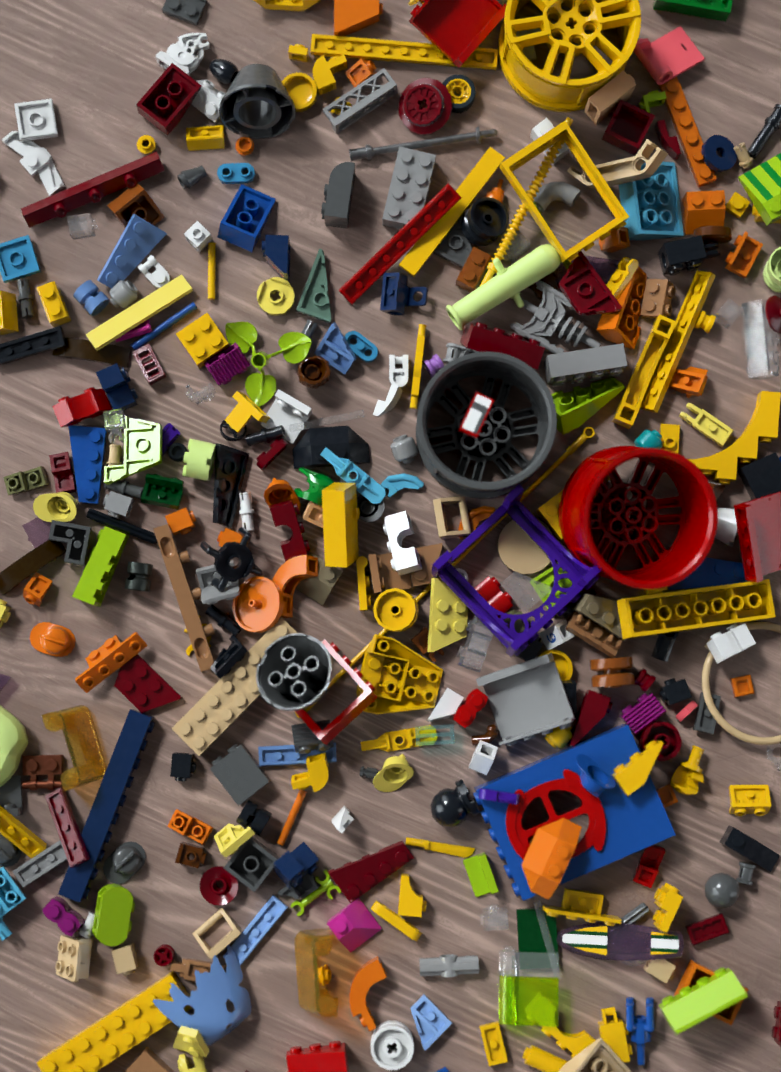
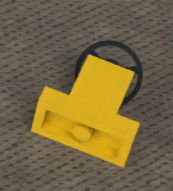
[220,391,270,441]

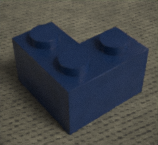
[96,363,139,414]
[273,842,319,889]

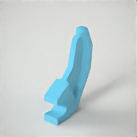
[381,473,424,498]

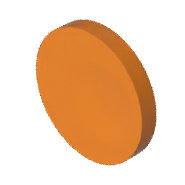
[232,576,284,633]

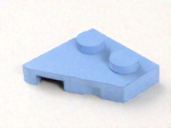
[410,994,452,1051]

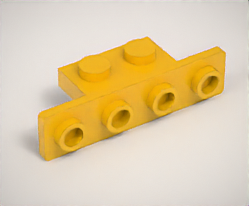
[542,888,622,926]

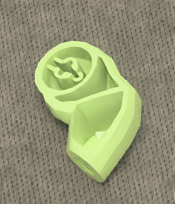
[0,705,29,787]

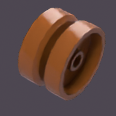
[590,657,635,688]

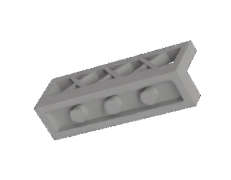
[322,68,398,134]

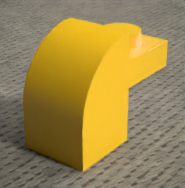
[313,55,347,96]
[291,752,329,792]

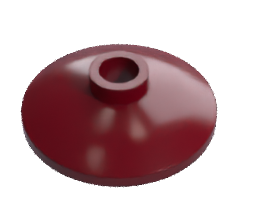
[765,296,781,333]
[200,866,239,906]

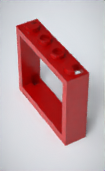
[295,639,378,745]

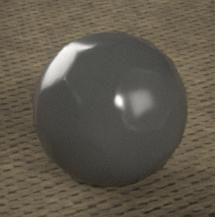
[704,873,740,909]

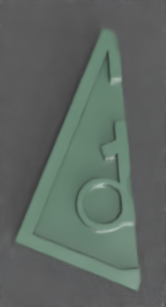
[296,249,332,324]

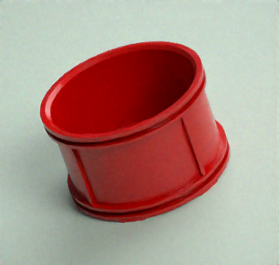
[558,446,718,589]

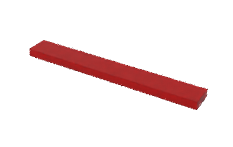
[338,183,462,304]

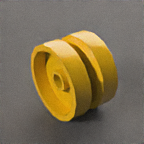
[373,588,419,632]

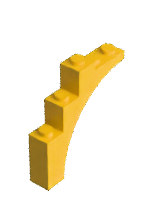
[689,391,781,485]

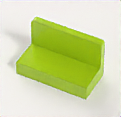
[463,852,499,897]

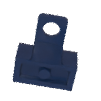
[380,272,428,316]

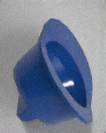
[576,754,615,797]

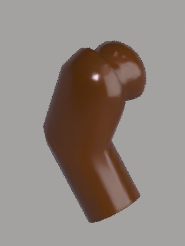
[472,725,499,745]

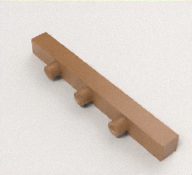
[153,524,215,672]

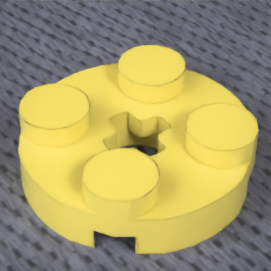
[257,277,295,316]

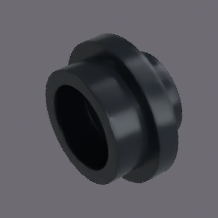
[168,443,187,462]

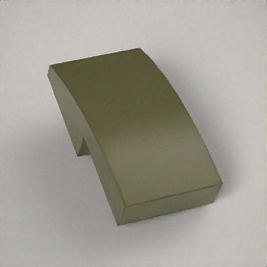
[3,466,49,495]

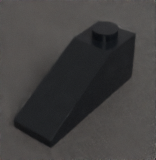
[720,825,780,872]

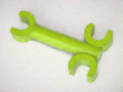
[290,869,342,916]

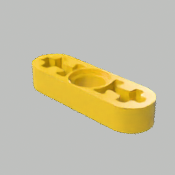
[371,900,422,942]

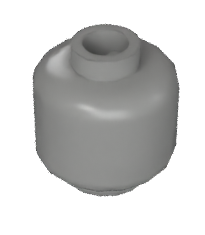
[109,280,138,309]
[390,434,418,464]

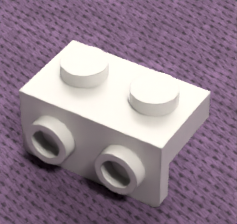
[191,79,225,122]

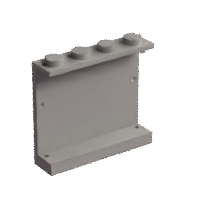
[476,653,575,747]

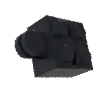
[658,235,721,276]

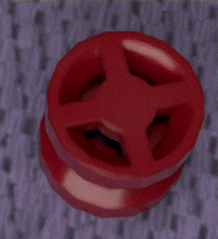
[634,668,656,692]
[154,944,175,966]

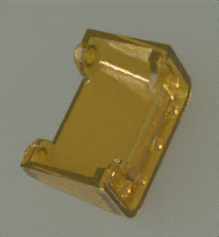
[42,705,107,791]
[294,928,339,1017]

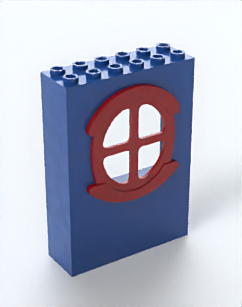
[472,724,676,901]

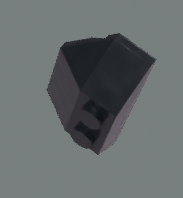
[293,425,370,469]

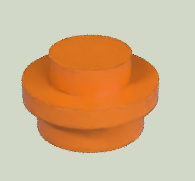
[235,137,254,156]

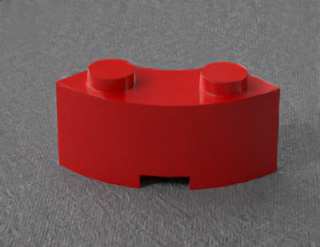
[52,387,112,428]

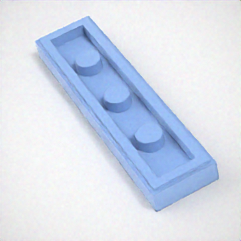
[223,894,288,966]

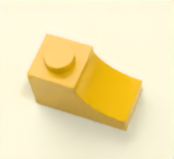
[398,873,427,917]

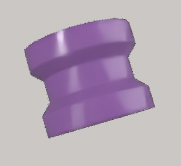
[423,354,444,377]

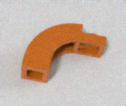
[273,555,318,618]
[349,956,387,1031]

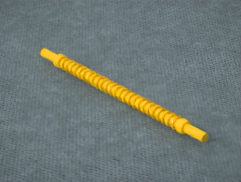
[480,117,573,286]

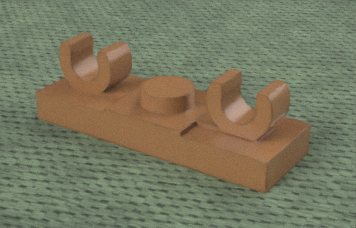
[565,611,623,658]

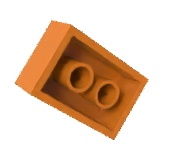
[674,959,749,1026]

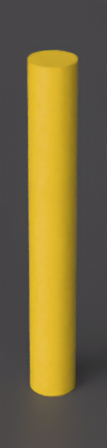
[208,242,216,300]

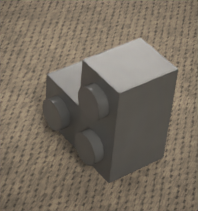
[48,520,91,566]

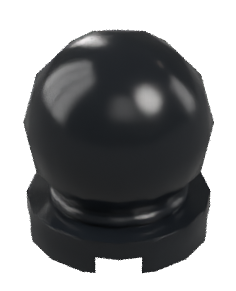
[430,779,480,827]

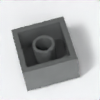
[224,836,280,892]

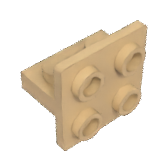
[55,935,93,982]

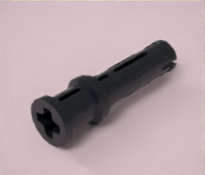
[747,104,781,159]

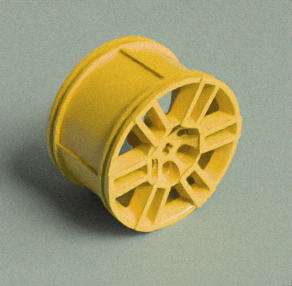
[498,0,641,112]

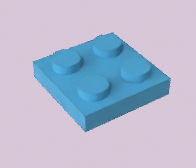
[0,235,41,283]

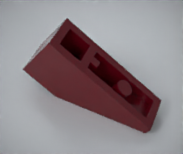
[568,690,612,746]

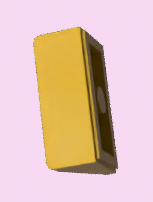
[186,125,225,151]

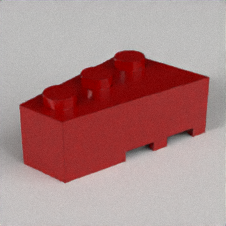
[286,1041,348,1072]

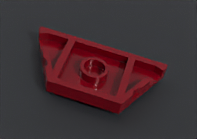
[559,251,622,316]
[114,654,182,713]

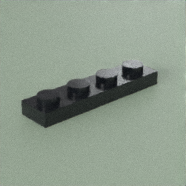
[0,326,67,365]

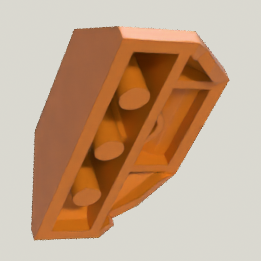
[521,818,582,900]

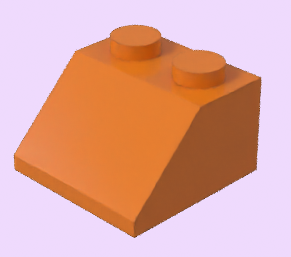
[683,190,726,235]

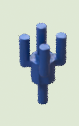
[626,997,654,1065]

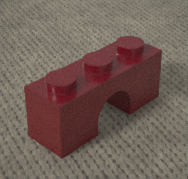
[270,499,311,562]

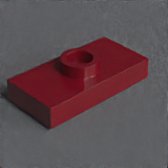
[685,913,730,946]

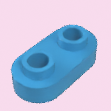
[217,163,255,184]
[345,331,378,363]

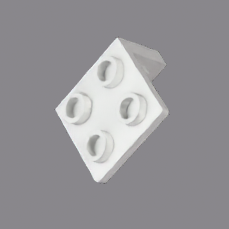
[261,389,312,444]

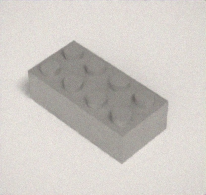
[382,147,436,229]
[544,343,627,386]

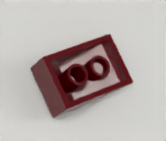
[136,63,202,136]

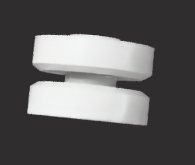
[371,1020,414,1070]

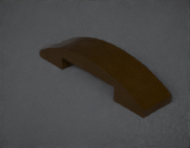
[52,337,131,368]
[0,540,66,595]

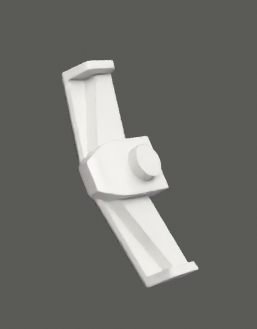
[2,131,65,196]

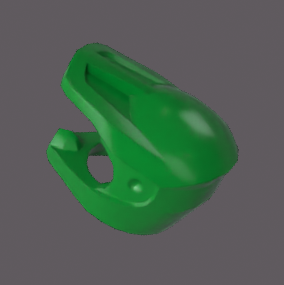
[294,467,334,505]

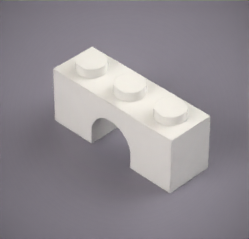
[383,511,422,576]

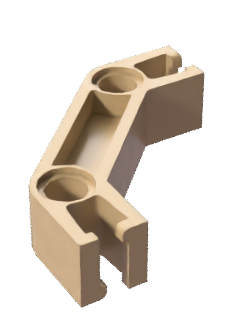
[567,139,668,189]

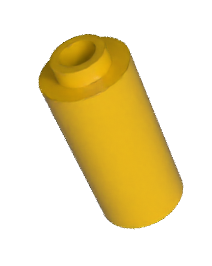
[522,1045,568,1072]

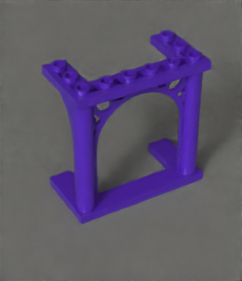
[431,485,601,657]

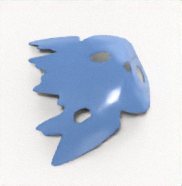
[153,945,252,1045]

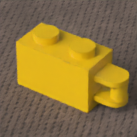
[597,1007,632,1063]

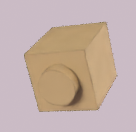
[111,943,139,975]
[643,954,676,984]

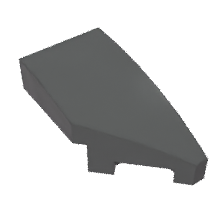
[277,873,320,900]

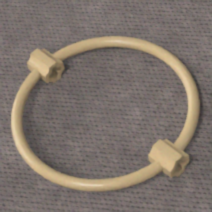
[702,622,781,745]

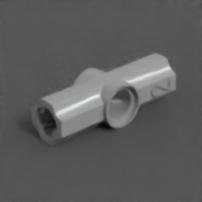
[419,954,479,977]

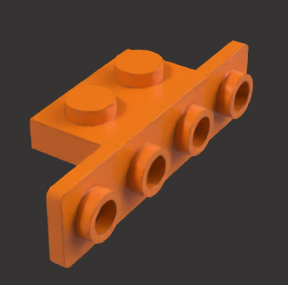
[75,632,147,693]

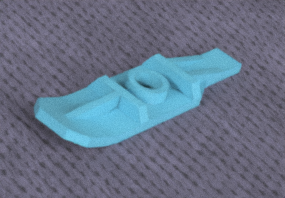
[320,447,386,504]

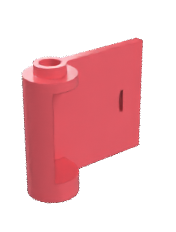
[633,26,705,85]

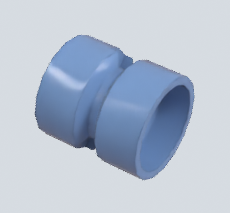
[73,280,110,316]

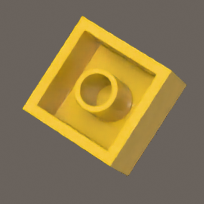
[176,313,230,369]

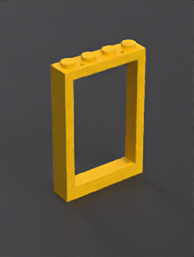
[499,121,629,262]

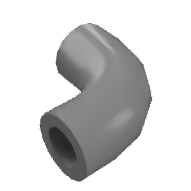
[533,182,581,212]

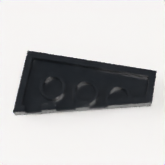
[213,443,249,528]

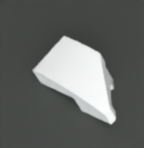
[373,384,403,417]
[427,687,464,722]
[331,806,354,833]

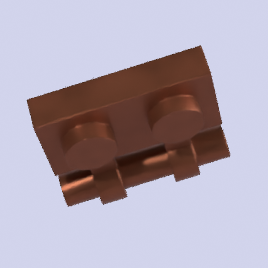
[22,755,63,791]

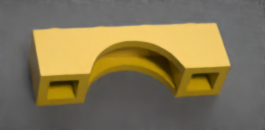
[525,991,596,1058]

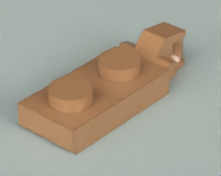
[170,958,226,981]

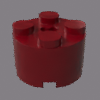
[639,721,682,761]

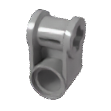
[443,343,478,364]

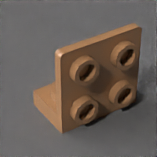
[368,553,412,594]

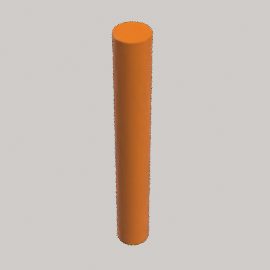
[277,790,307,846]

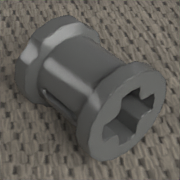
[736,862,756,885]

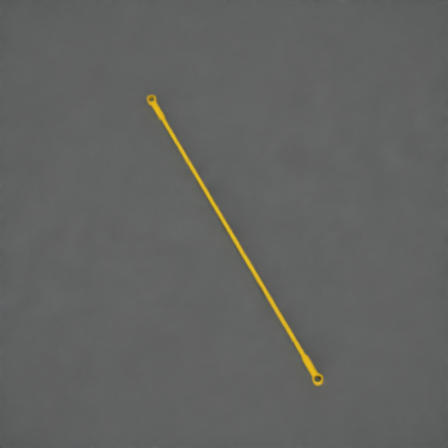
[295,427,595,718]

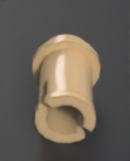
[733,143,753,169]
[106,444,122,466]

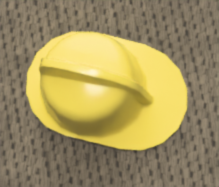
[33,492,78,522]
[373,754,414,792]

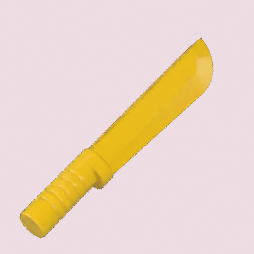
[405,837,475,858]

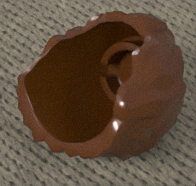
[297,356,331,389]

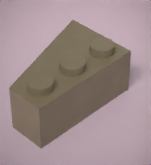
[572,592,627,641]

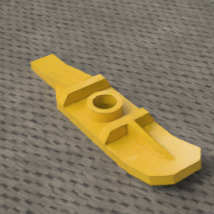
[360,725,438,752]

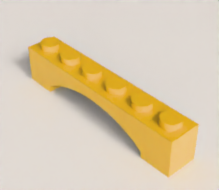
[612,314,677,429]

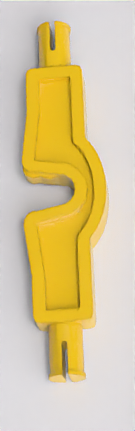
[410,324,427,409]

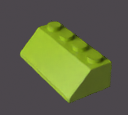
[659,967,748,1035]

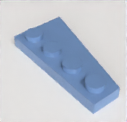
[97,214,167,288]

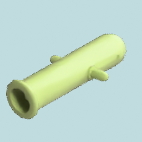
[446,244,561,331]

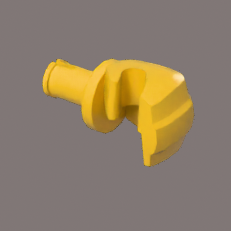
[670,745,704,796]

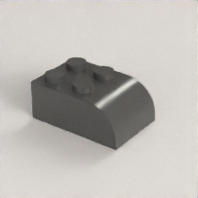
[321,162,356,229]

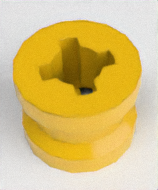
[694,310,716,333]

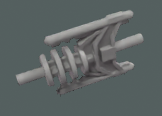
[510,280,601,354]

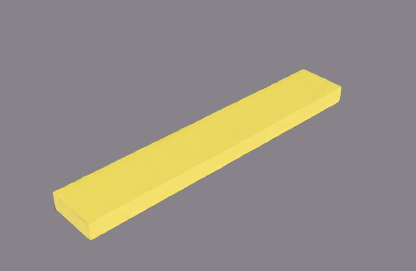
[86,274,193,351]

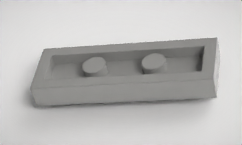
[12,840,67,888]

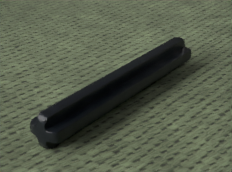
[86,508,157,544]

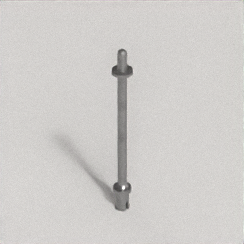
[349,127,498,161]

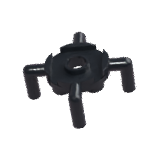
[200,527,263,591]

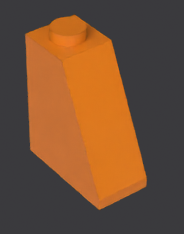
[334,0,383,37]

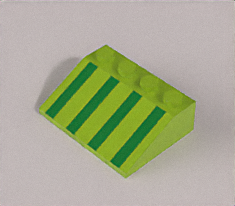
[738,153,781,226]

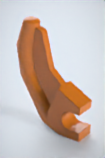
[458,506,495,540]

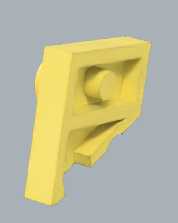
[214,824,255,858]
[173,1026,210,1057]

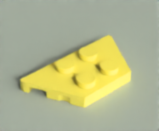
[427,578,468,652]

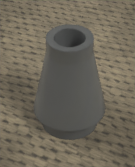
[177,165,207,189]

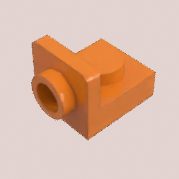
[345,58,377,88]
[23,572,53,606]

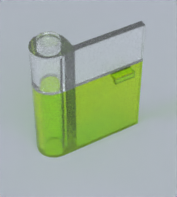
[499,946,559,1027]

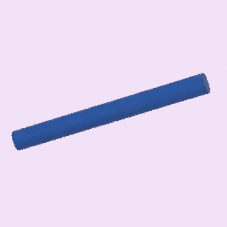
[131,302,197,350]

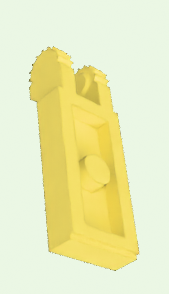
[679,402,734,447]

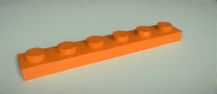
[659,77,717,187]

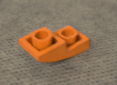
[167,809,213,845]

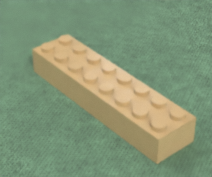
[171,617,298,756]

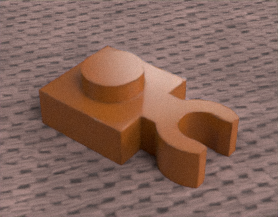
[410,627,444,662]

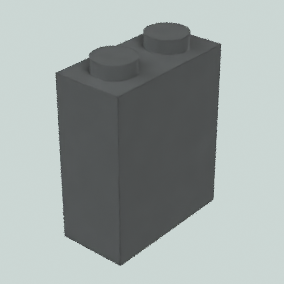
[210,744,271,806]

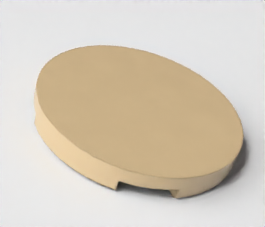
[497,519,553,575]

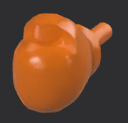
[484,179,504,204]

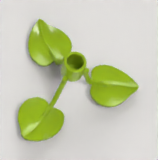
[225,321,312,406]

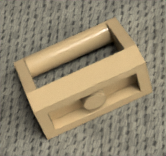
[433,496,471,540]
[192,907,243,960]

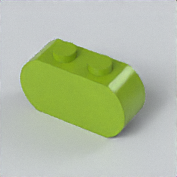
[92,883,135,946]

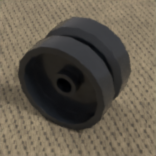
[461,197,509,246]

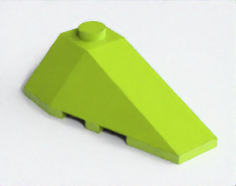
[551,377,625,435]

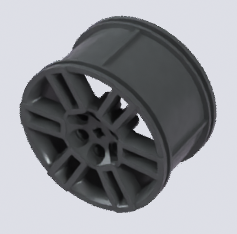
[416,352,557,499]

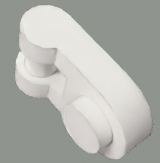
[137,255,171,289]
[389,355,408,388]

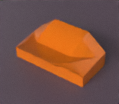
[669,366,708,396]

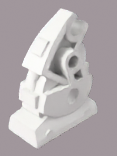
[155,33,210,76]

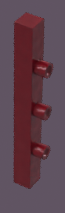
[21,152,165,228]

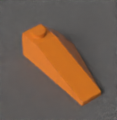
[596,265,647,349]

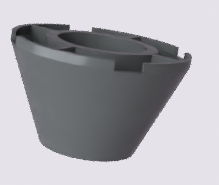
[219,64,296,139]

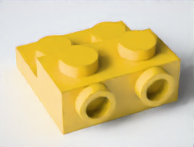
[653,883,683,933]

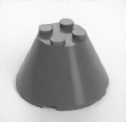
[256,633,333,711]

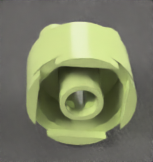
[182,438,216,481]

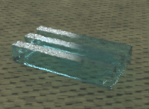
[415,724,455,746]

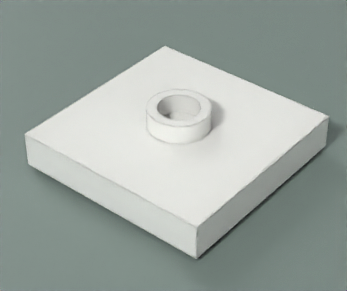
[14,99,58,142]

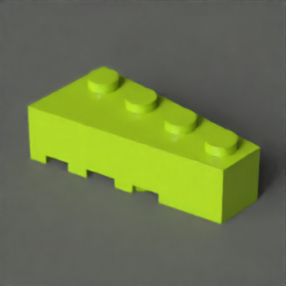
[72,526,129,607]

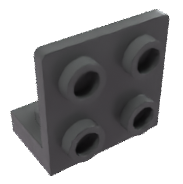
[0,775,23,816]

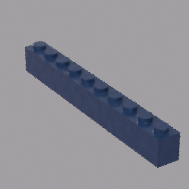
[58,709,155,903]

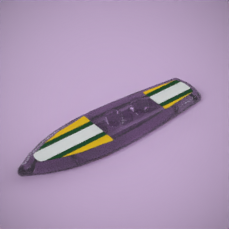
[556,922,684,961]

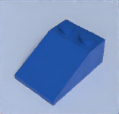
[217,184,276,252]

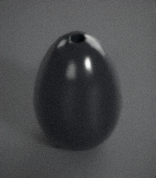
[209,59,239,84]

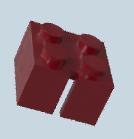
[602,99,655,156]

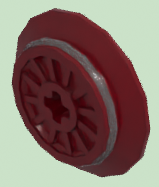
[398,78,452,135]

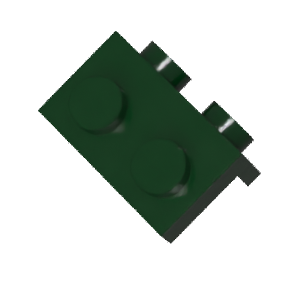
[141,474,184,510]

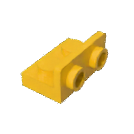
[728,785,771,816]

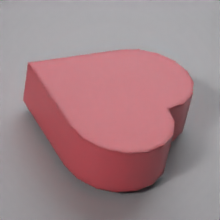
[675,700,698,722]

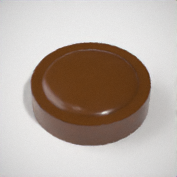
[693,226,732,244]

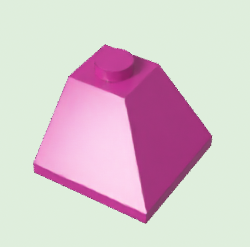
[327,898,382,953]

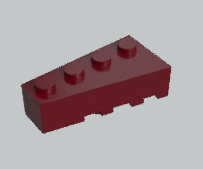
[460,322,545,370]

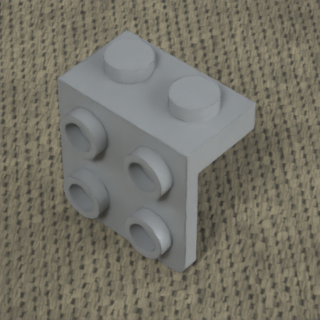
[196,560,240,605]

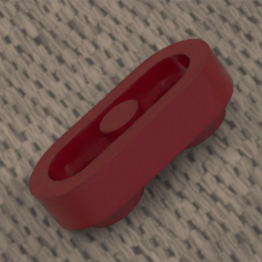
[256,438,289,470]

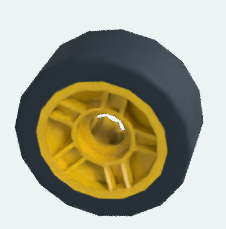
[442,74,476,113]

